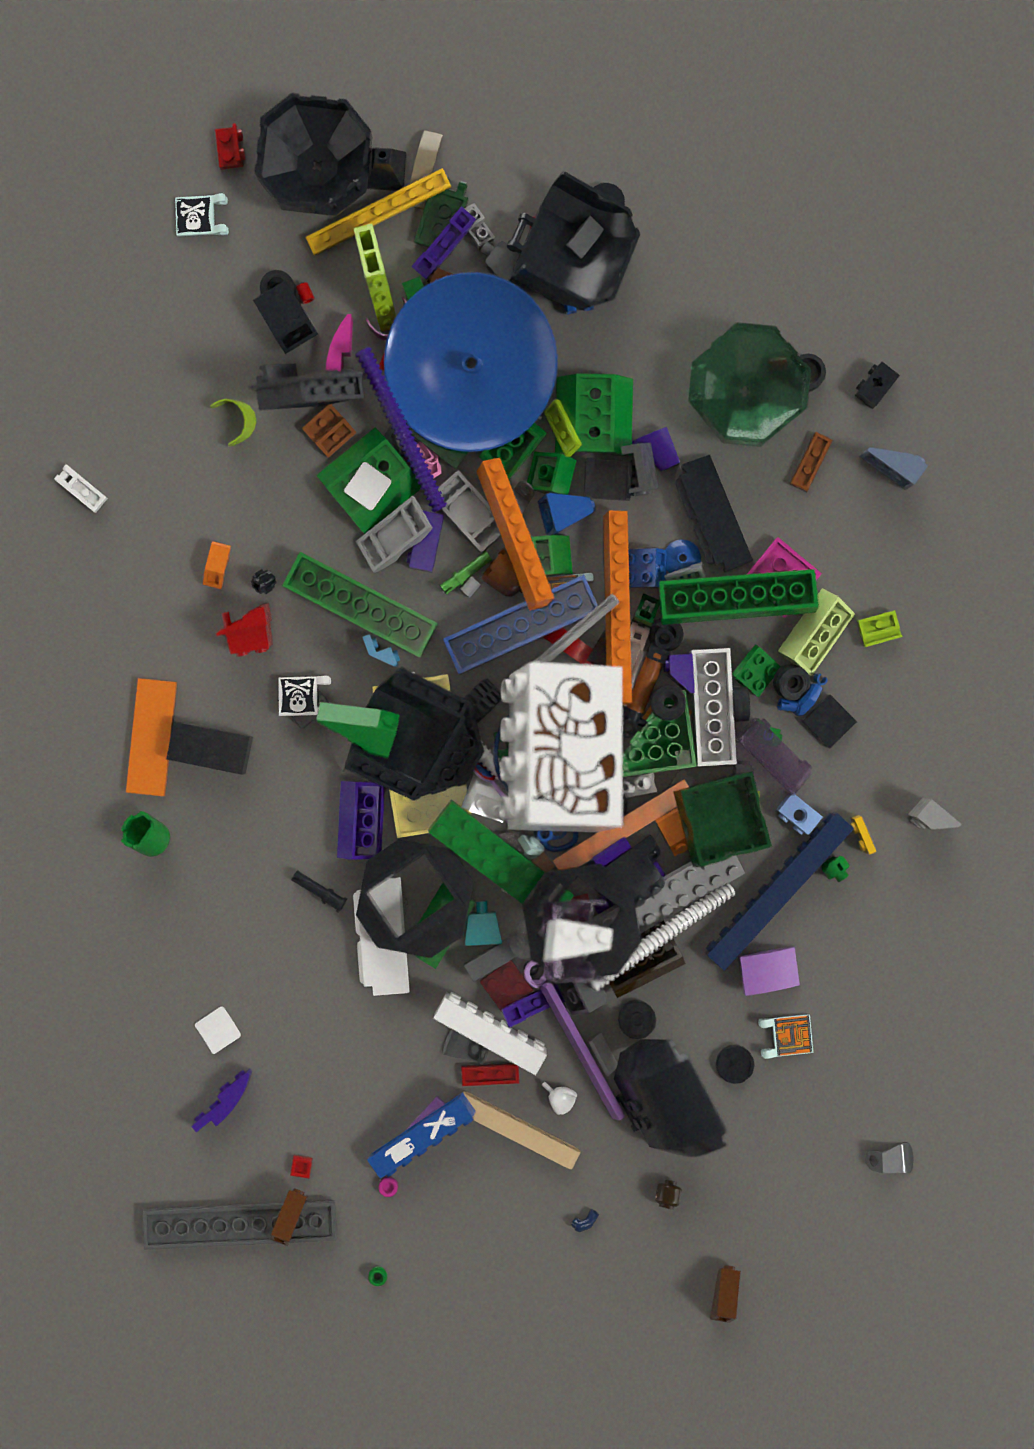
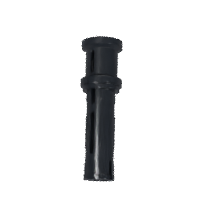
[291,870,348,913]

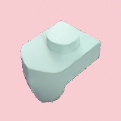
[517,834,544,860]

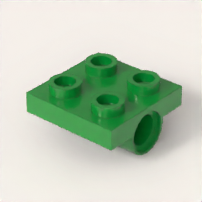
[732,644,781,697]

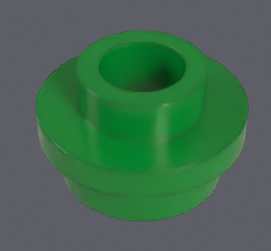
[368,1266,387,1286]

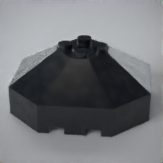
[254,93,373,216]

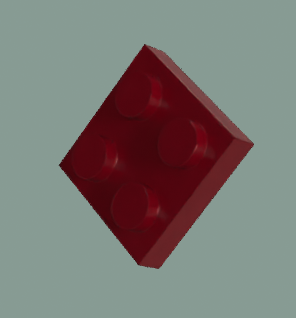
[480,960,533,1012]

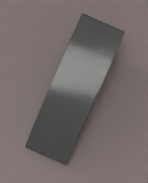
[464,934,524,982]

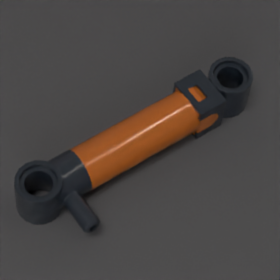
[622,628,674,738]

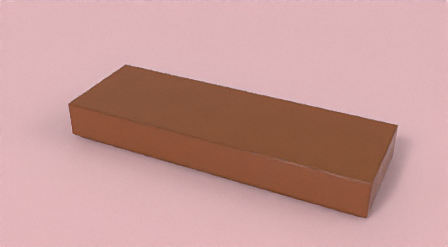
[790,432,833,492]

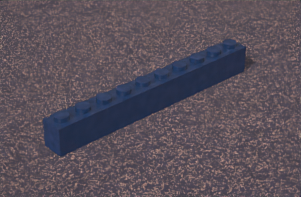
[705,812,854,971]

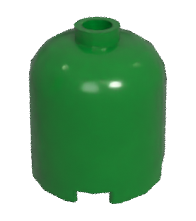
[121,811,170,857]

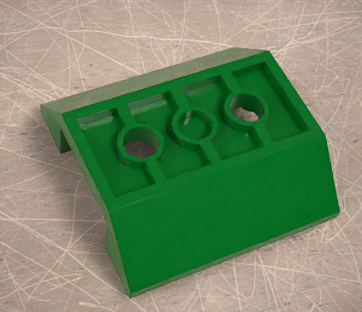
[555,373,633,456]
[316,427,422,534]

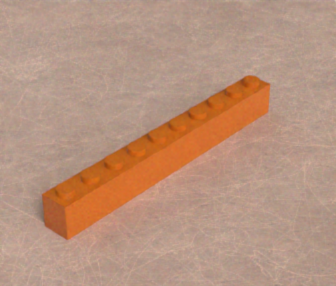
[603,510,632,706]

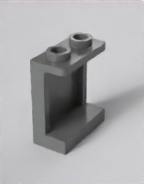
[621,443,658,496]

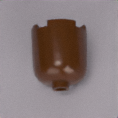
[480,548,523,597]

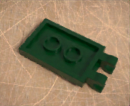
[414,176,469,255]

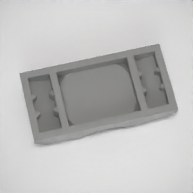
[438,470,501,553]
[356,496,432,573]

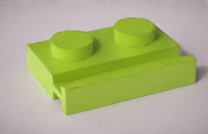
[857,610,903,647]

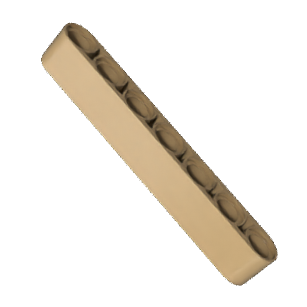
[463,1091,581,1169]

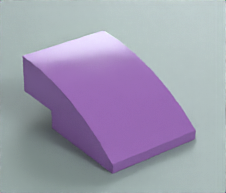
[738,947,800,996]

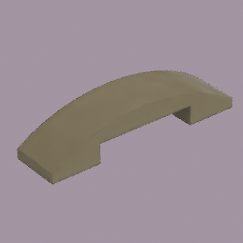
[410,130,443,210]

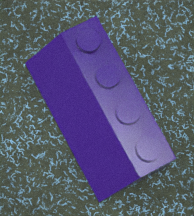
[337,781,385,860]

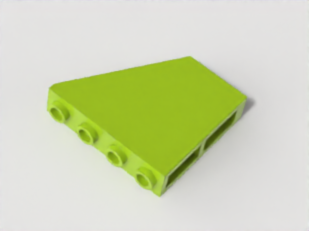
[354,224,396,332]

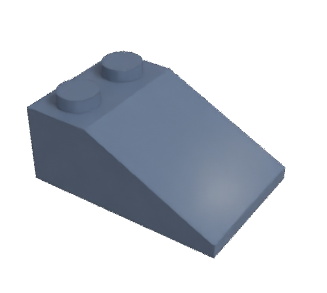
[860,447,928,490]

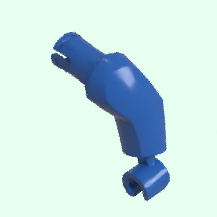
[777,673,828,716]

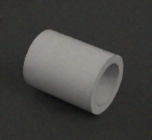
[460,576,481,598]

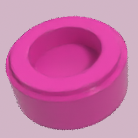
[379,1176,398,1197]

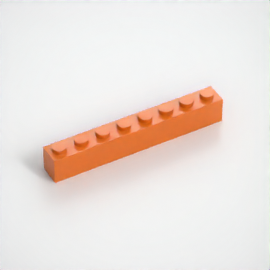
[476,457,554,610]
[553,779,689,870]

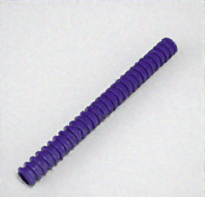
[355,347,447,512]

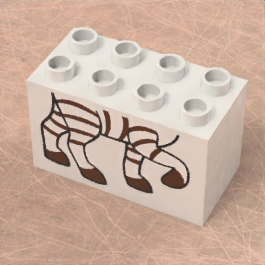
[500,662,622,832]

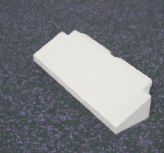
[353,877,410,996]

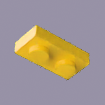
[850,815,877,855]

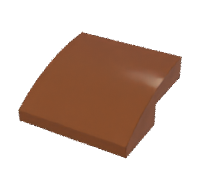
[302,404,357,458]

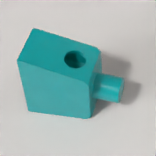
[465,901,502,946]

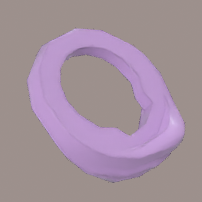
[524,960,549,988]

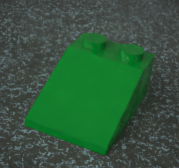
[479,423,547,480]

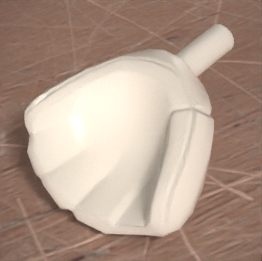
[542,1082,577,1115]

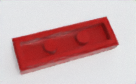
[461,1063,519,1086]

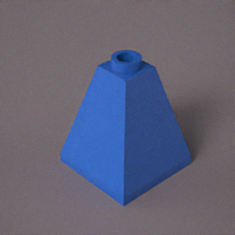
[537,493,595,536]

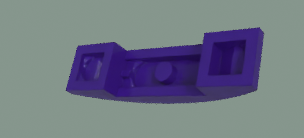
[411,206,476,280]
[501,983,565,1028]

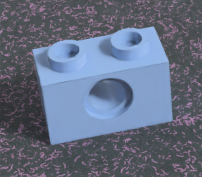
[776,792,823,835]

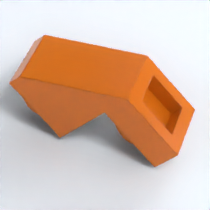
[203,541,231,589]

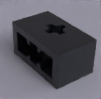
[855,362,900,409]

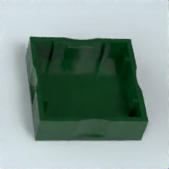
[674,771,772,867]

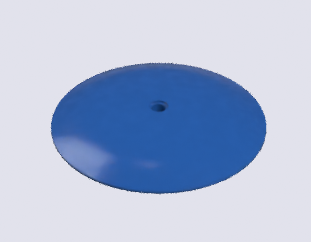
[384,272,558,452]

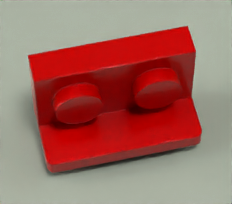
[215,123,246,170]

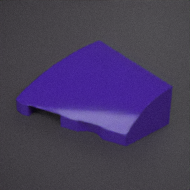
[632,427,680,471]

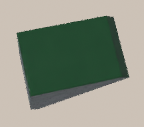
[632,593,660,628]

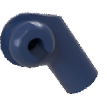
[572,1209,599,1232]

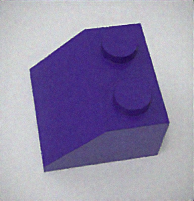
[663,654,695,694]

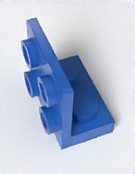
[628,548,667,588]

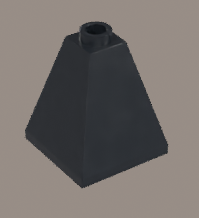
[367,148,406,191]

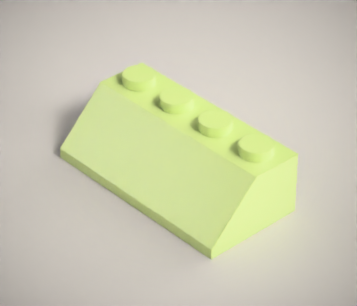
[778,589,855,676]

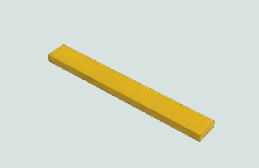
[305,168,451,256]

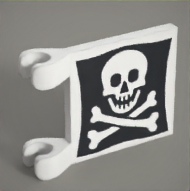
[279,676,331,716]

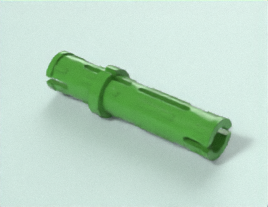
[440,551,492,595]

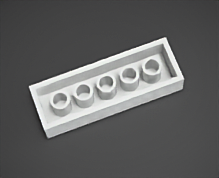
[689,648,737,766]
[434,992,547,1075]

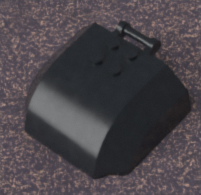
[507,171,640,308]
[614,1039,727,1157]

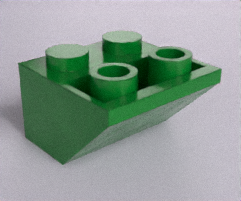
[531,535,573,576]

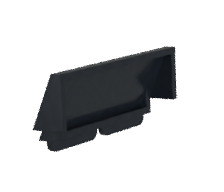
[675,455,753,573]

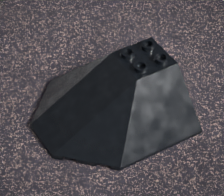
[344,667,484,800]

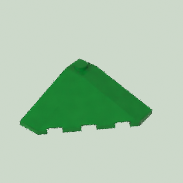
[622,690,697,777]

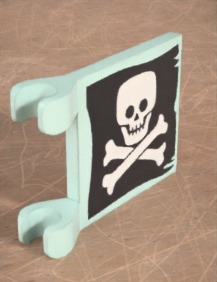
[175,193,229,237]

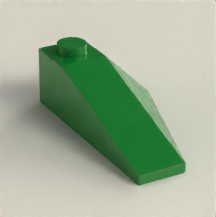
[316,702,400,758]

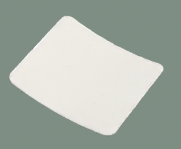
[344,462,391,510]
[195,1007,241,1054]

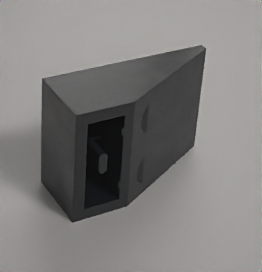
[253,280,318,354]

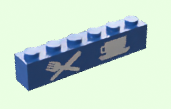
[367,1092,476,1179]

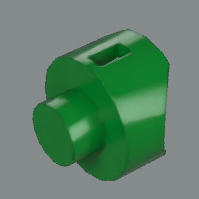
[822,856,850,882]

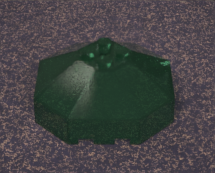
[688,322,811,447]

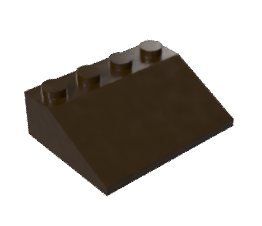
[609,920,686,998]

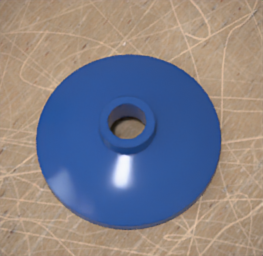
[665,539,701,578]

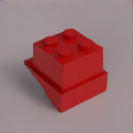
[216,603,273,657]

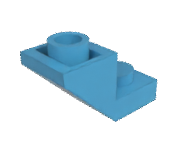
[363,634,400,667]

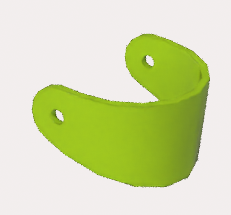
[210,399,257,447]

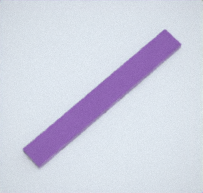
[540,983,625,1120]

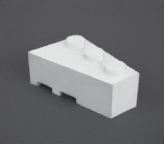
[544,919,612,961]

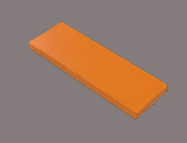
[126,678,177,796]

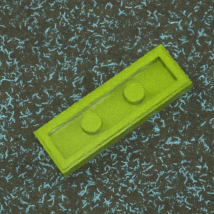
[543,399,582,457]

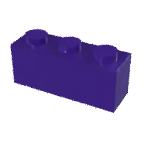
[406,511,444,573]

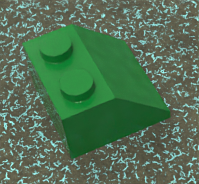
[525,451,577,495]

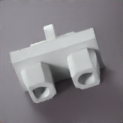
[622,773,657,798]

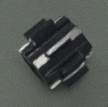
[251,569,277,594]

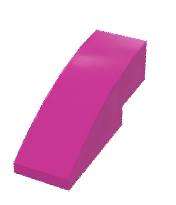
[325,314,353,373]

